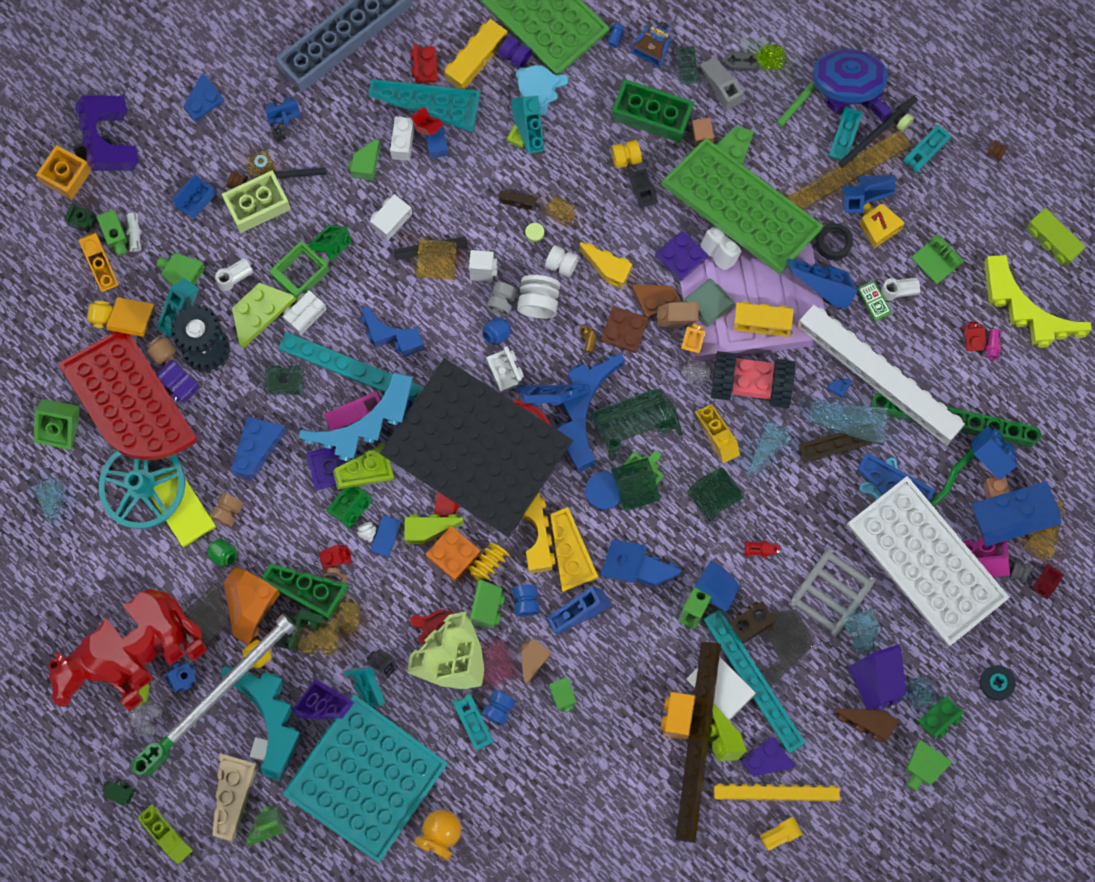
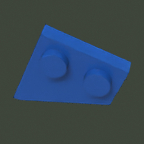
[184,73,225,122]

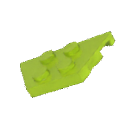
[232,283,297,348]

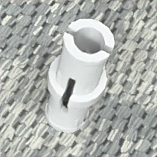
[126,213,141,252]

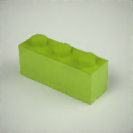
[1026,208,1086,267]

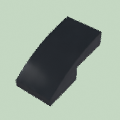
[628,168,658,208]

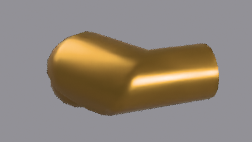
[579,325,597,354]

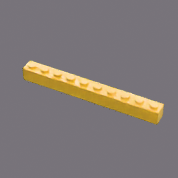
[714,784,840,801]

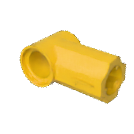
[760,816,803,851]

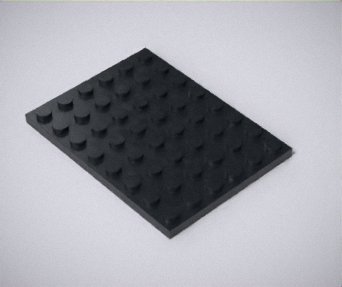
[380,358,573,538]

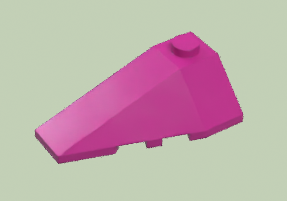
[963,536,1010,577]

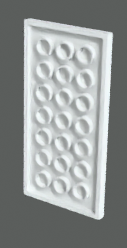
[847,476,1010,647]

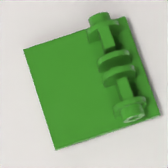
[911,234,964,285]

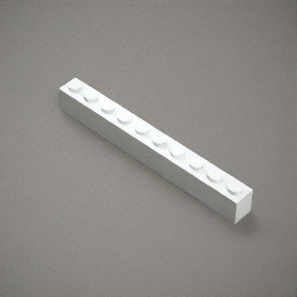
[797,305,965,446]

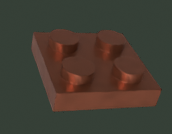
[600,306,648,354]

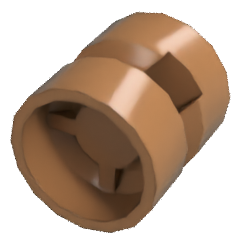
[209,492,244,528]

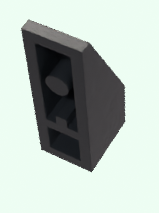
[366,649,398,682]

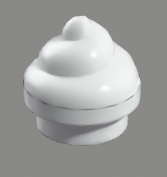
[357,522,376,543]

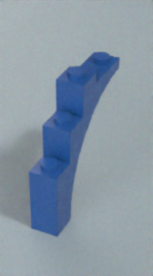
[557,353,625,473]

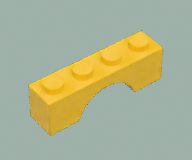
[522,493,555,574]

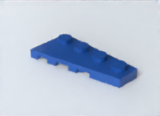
[857,452,935,501]

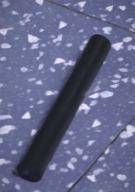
[274,167,327,179]

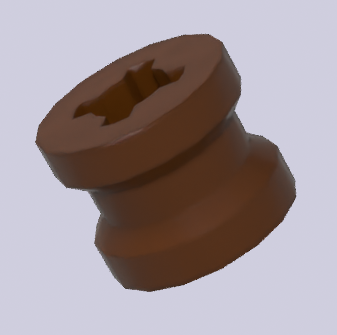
[986,139,1008,162]
[227,171,248,189]

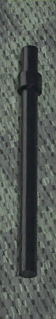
[838,95,918,168]

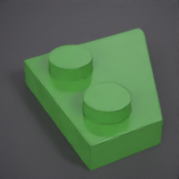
[716,126,754,165]

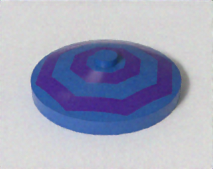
[813,49,888,103]

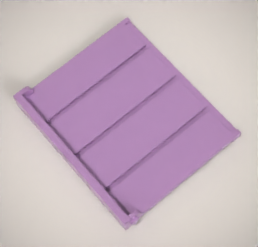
[680,242,825,363]

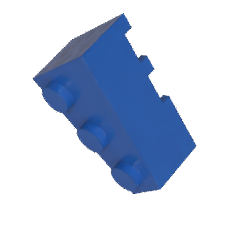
[230,417,287,481]

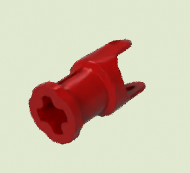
[745,540,780,558]

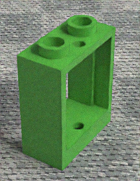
[269,241,329,298]

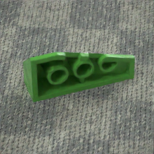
[246,805,287,846]

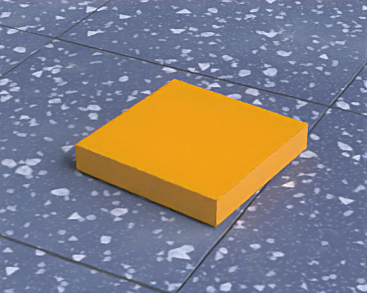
[106,297,155,337]

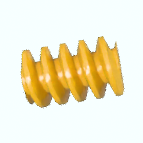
[468,542,510,581]

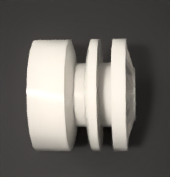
[517,275,560,319]

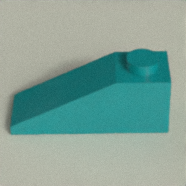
[156,278,199,338]

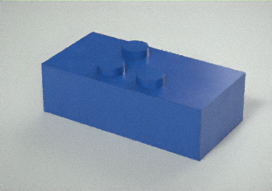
[972,481,1061,547]

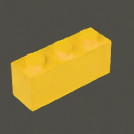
[733,301,794,337]

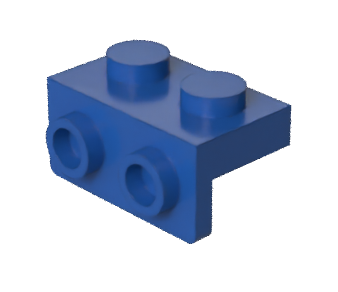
[172,174,217,220]

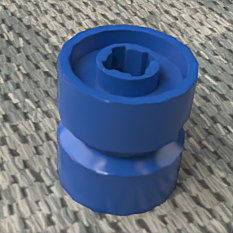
[512,584,540,617]
[481,689,516,726]

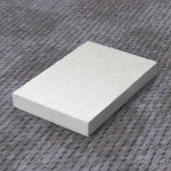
[686,657,756,721]

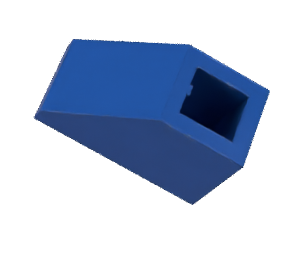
[636,555,681,588]

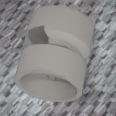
[486,282,518,316]

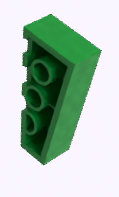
[261,563,349,622]

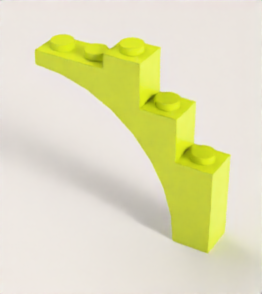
[984,255,1092,348]

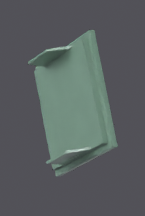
[682,278,736,327]

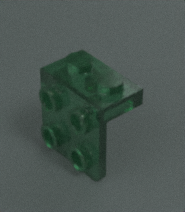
[687,467,744,522]

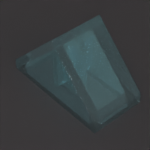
[909,677,937,709]

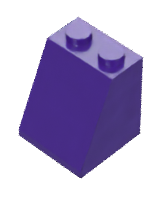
[848,644,907,711]

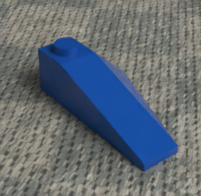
[787,259,858,309]

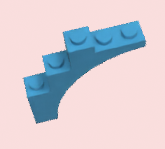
[299,372,413,461]

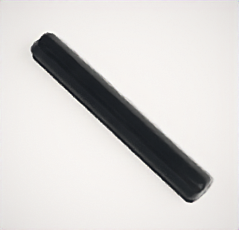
[394,236,468,260]

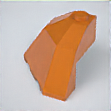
[223,567,280,645]

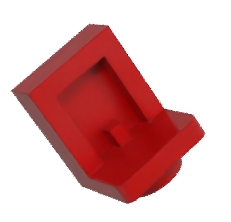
[410,107,443,136]
[962,321,986,352]
[318,545,352,571]

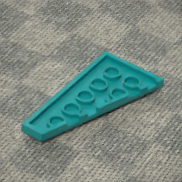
[369,79,481,132]

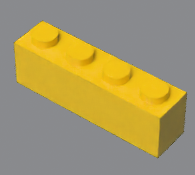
[444,19,508,89]

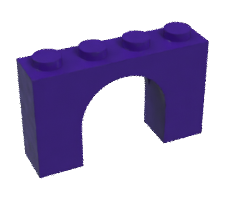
[75,95,139,171]

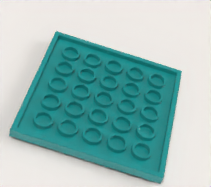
[282,694,448,863]

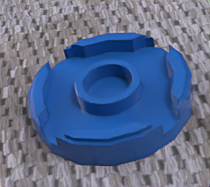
[585,472,624,511]

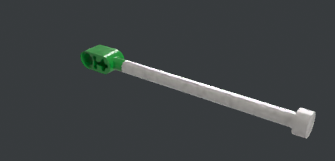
[131,614,297,776]

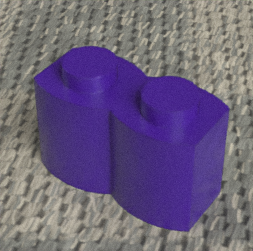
[156,360,200,404]

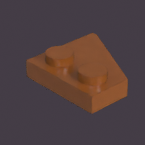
[632,284,681,318]

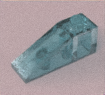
[746,421,792,478]

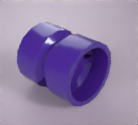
[498,35,533,69]

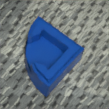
[826,379,852,398]

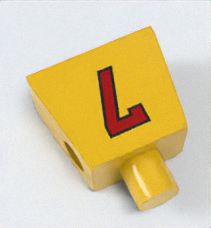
[859,203,904,249]

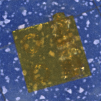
[416,239,457,280]

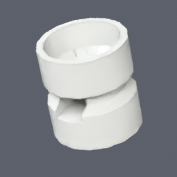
[545,245,579,278]

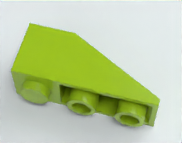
[404,514,464,544]
[709,703,747,762]
[137,804,193,864]

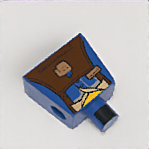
[631,21,671,68]

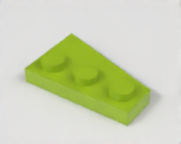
[333,443,394,489]

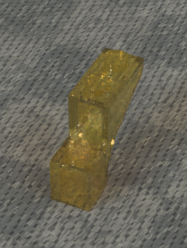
[298,603,361,655]

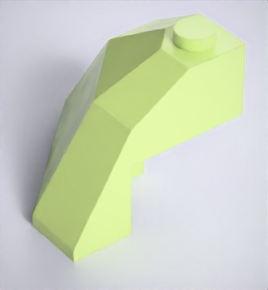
[407,611,484,689]

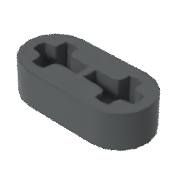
[724,52,760,71]

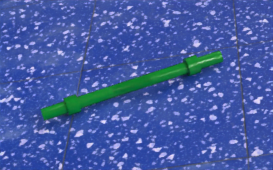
[929,446,977,507]

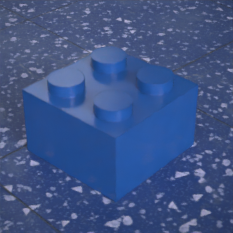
[971,426,1018,480]

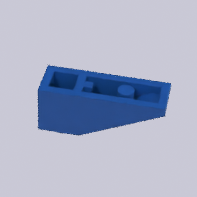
[547,586,611,634]

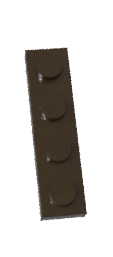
[798,424,878,464]

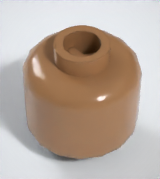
[147,336,176,365]

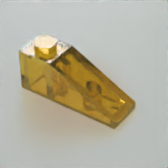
[1023,499,1064,561]

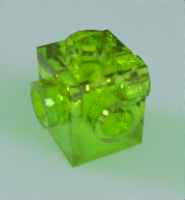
[755,43,788,71]

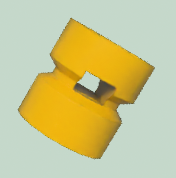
[611,139,642,169]

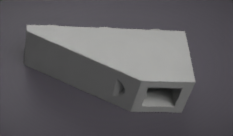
[699,57,744,111]

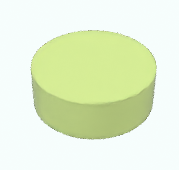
[897,114,914,132]
[525,223,544,242]

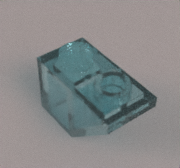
[845,608,880,654]

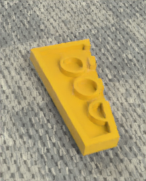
[550,507,598,593]

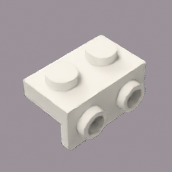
[486,346,524,393]

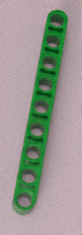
[870,393,1042,447]

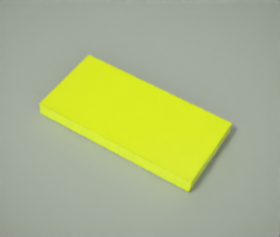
[151,465,216,548]

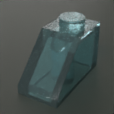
[33,477,66,525]

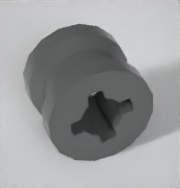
[1009,560,1031,583]

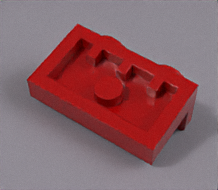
[410,43,438,84]

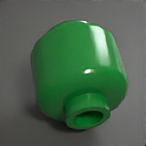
[207,538,237,567]

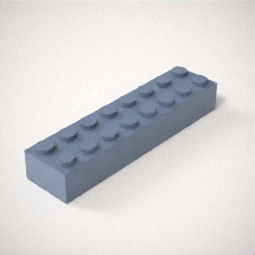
[275,0,413,93]

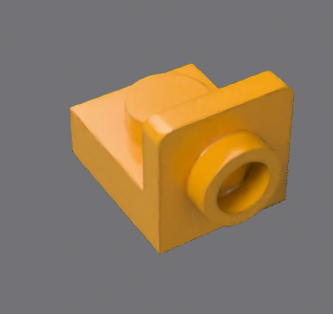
[681,323,706,353]

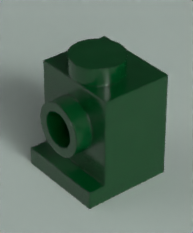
[64,203,96,233]
[102,781,136,808]

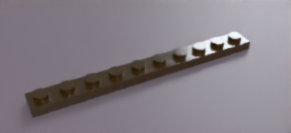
[675,642,721,843]

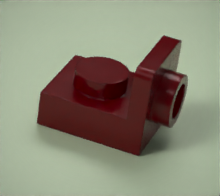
[1031,564,1064,599]

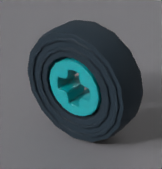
[980,665,1016,701]

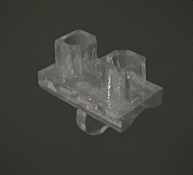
[127,700,163,736]

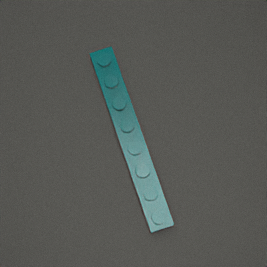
[278,332,424,402]
[703,610,806,754]

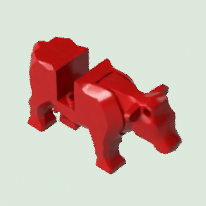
[49,589,207,711]

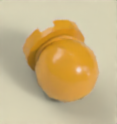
[413,809,462,861]

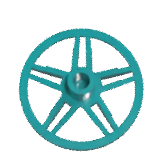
[99,451,185,529]

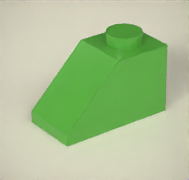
[348,139,380,181]
[549,677,576,713]

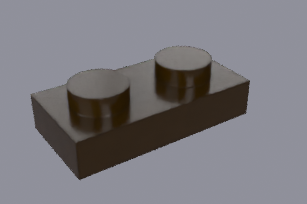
[499,190,537,211]

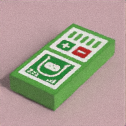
[857,281,892,322]

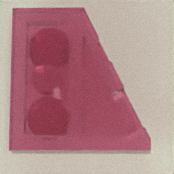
[482,639,518,691]

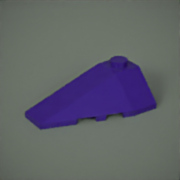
[291,679,355,719]

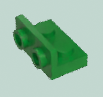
[309,225,351,261]
[326,486,373,529]
[917,695,965,739]

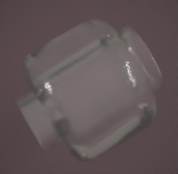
[682,360,710,386]

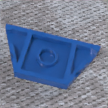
[518,384,590,406]

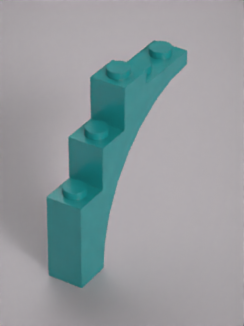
[221,666,300,782]

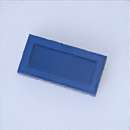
[370,515,402,558]

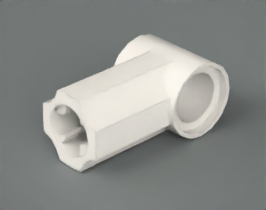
[215,258,253,291]
[880,278,920,301]

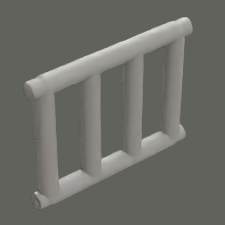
[788,548,876,637]

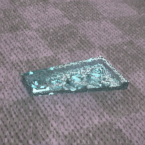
[809,402,888,446]

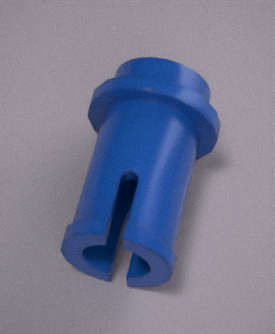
[606,23,625,48]

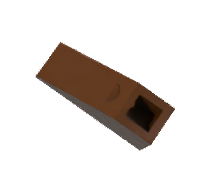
[833,708,899,743]

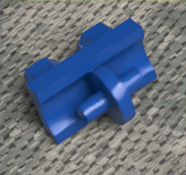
[265,97,301,127]

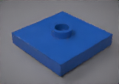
[600,539,647,583]

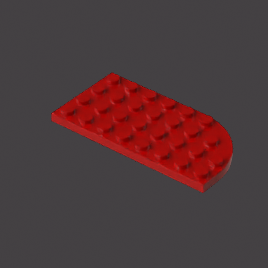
[58,331,198,460]

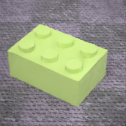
[222,171,291,233]

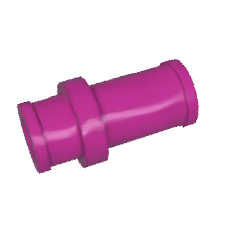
[985,329,1001,360]

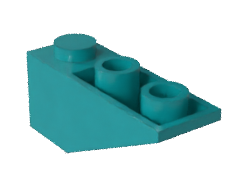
[511,95,545,153]

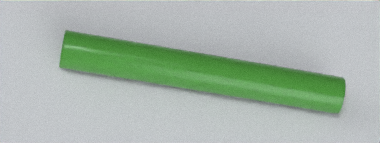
[776,83,816,128]

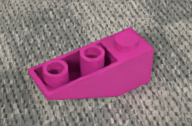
[324,390,381,430]

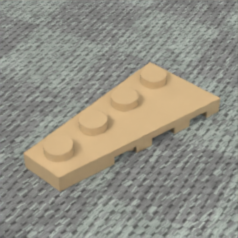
[213,754,258,842]

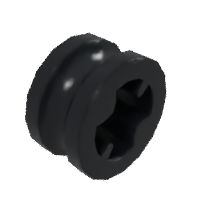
[271,124,286,143]

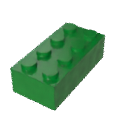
[611,79,694,143]

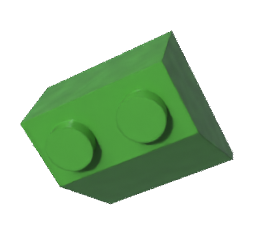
[34,399,80,450]
[470,580,506,629]

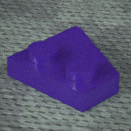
[741,736,796,777]

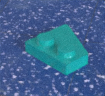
[343,667,385,707]

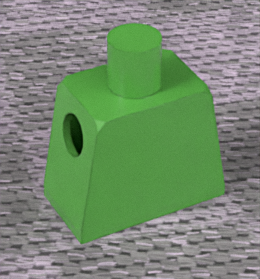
[97,210,129,256]
[157,253,205,286]
[678,587,712,630]
[905,740,952,791]

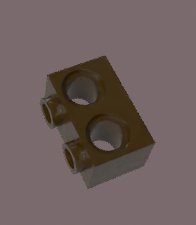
[729,601,776,644]

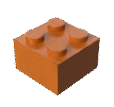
[425,526,481,584]

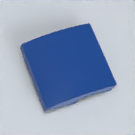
[695,560,741,612]

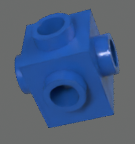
[163,661,196,692]

